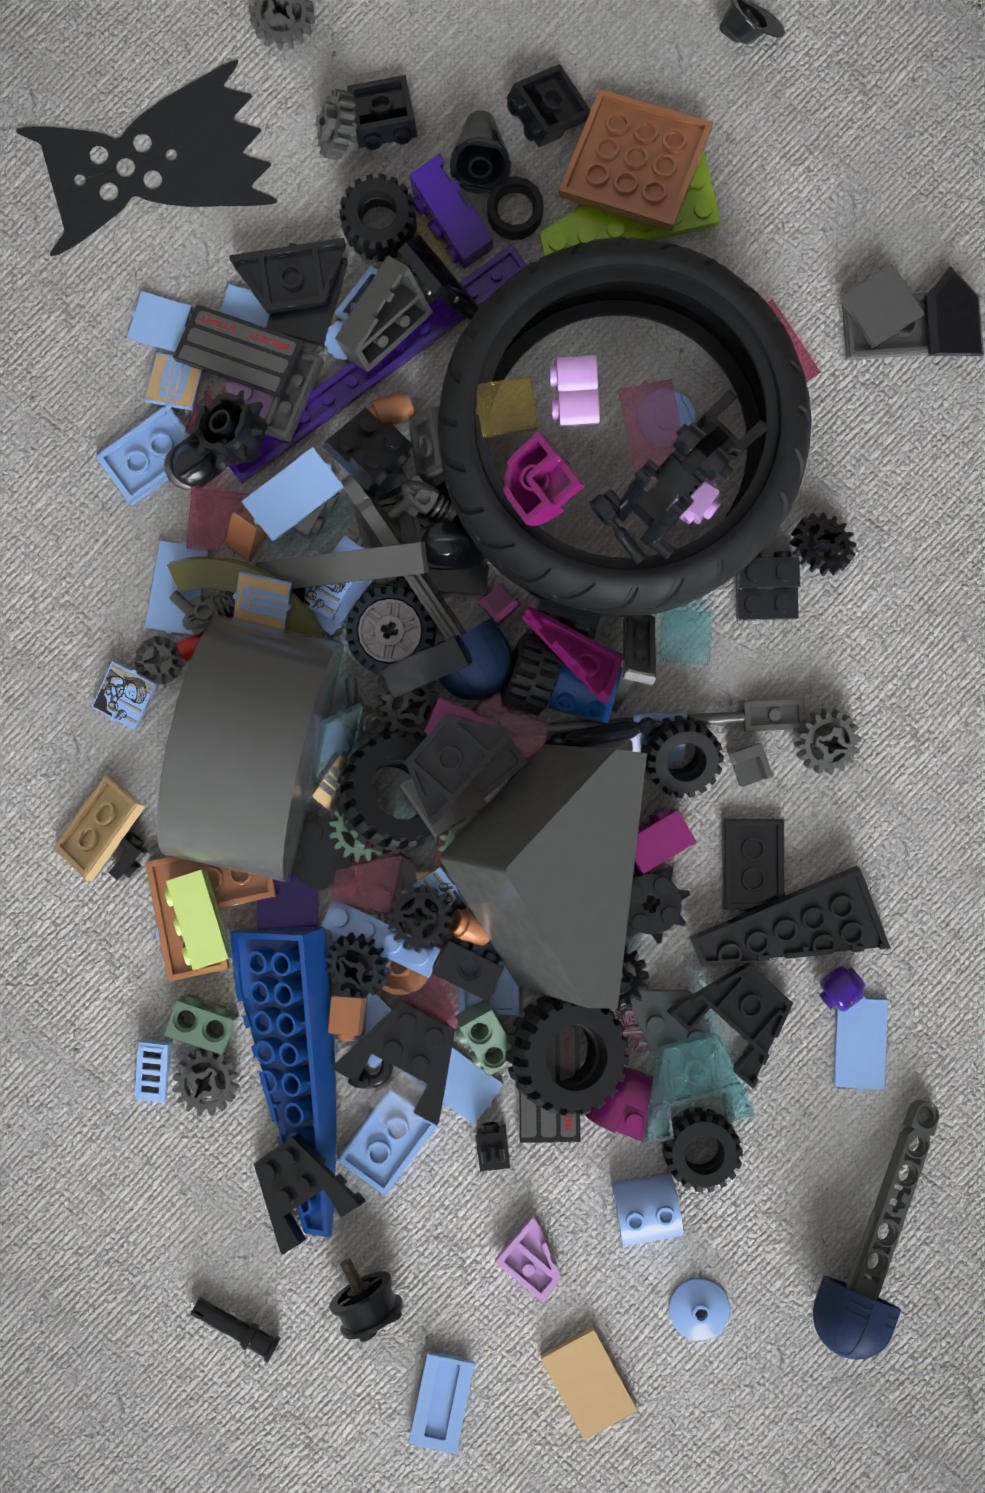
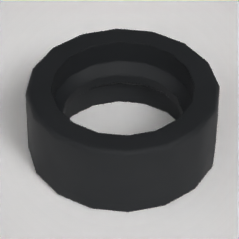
[487,176,544,240]

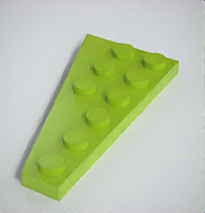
[539,152,721,256]

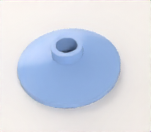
[669,1278,730,1340]

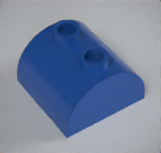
[549,662,623,724]

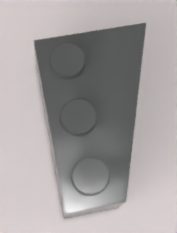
[335,256,433,372]

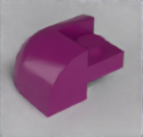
[503,431,585,526]
[585,1067,663,1142]

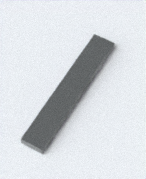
[256,542,429,589]

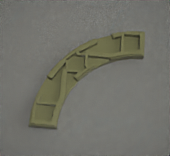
[167,556,325,638]

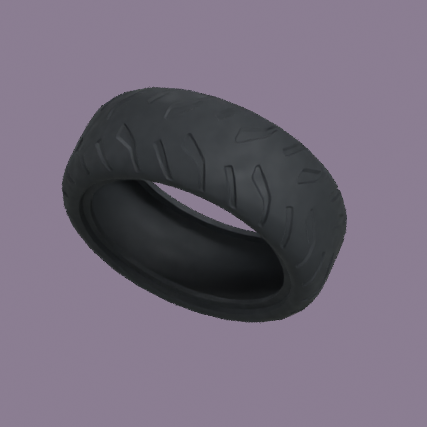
[438,237,812,617]

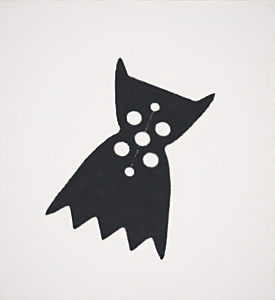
[16,60,278,256]

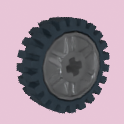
[346,586,436,675]

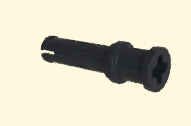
[190,1297,281,1363]

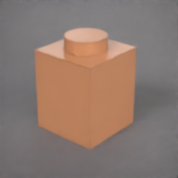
[328,995,368,1041]

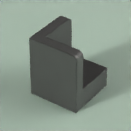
[728,743,773,787]

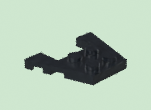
[667,962,793,1089]
[332,1000,455,1126]
[254,1133,366,1255]

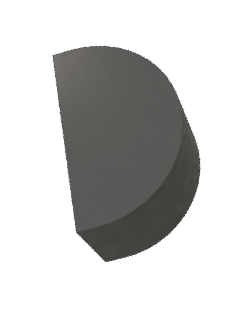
[157,615,344,882]

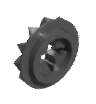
[134,636,184,684]

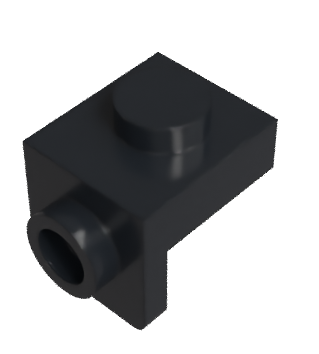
[108,832,148,881]

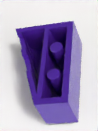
[410,153,493,269]

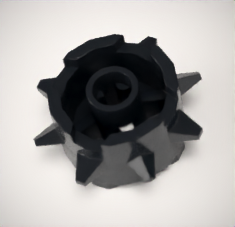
[194,390,268,468]
[626,866,690,944]

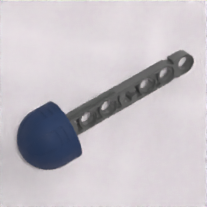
[342,475,513,700]
[813,1100,940,1360]

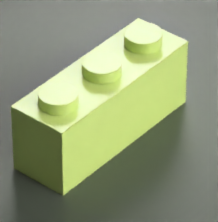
[164,870,234,970]

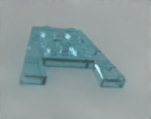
[643,1032,755,1145]

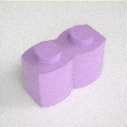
[549,355,600,427]

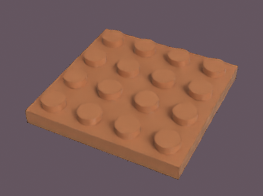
[558,89,713,232]

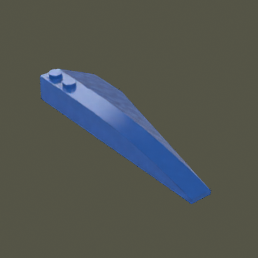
[230,927,336,1237]

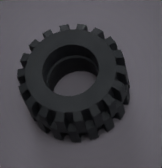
[339,173,417,261]
[501,632,563,716]
[641,715,724,798]
[662,1107,743,1193]

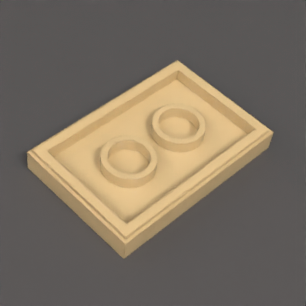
[54,775,145,882]
[540,1326,638,1440]

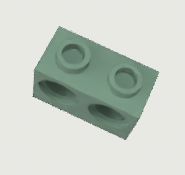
[164,994,239,1055]
[455,1000,511,1076]

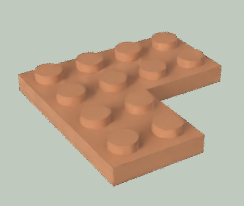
[145,856,277,982]

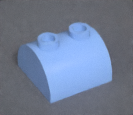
[611,1173,683,1246]

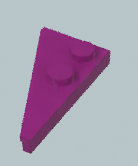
[522,606,623,704]

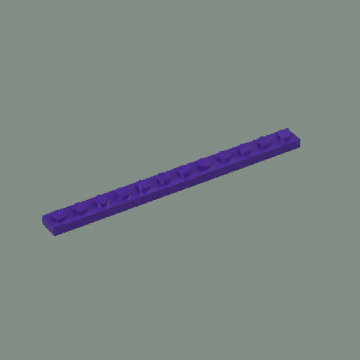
[227,244,527,484]

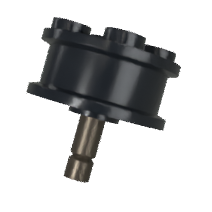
[329,1258,404,1342]

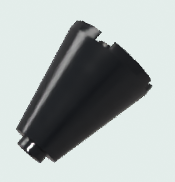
[450,110,511,194]

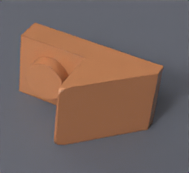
[225,508,268,561]

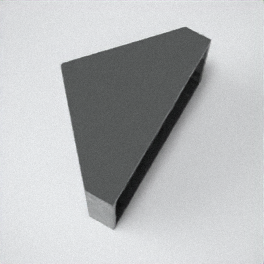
[440,744,647,1009]

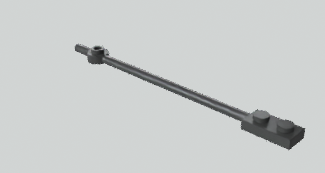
[484,698,806,736]

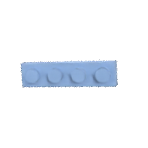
[321,899,442,978]

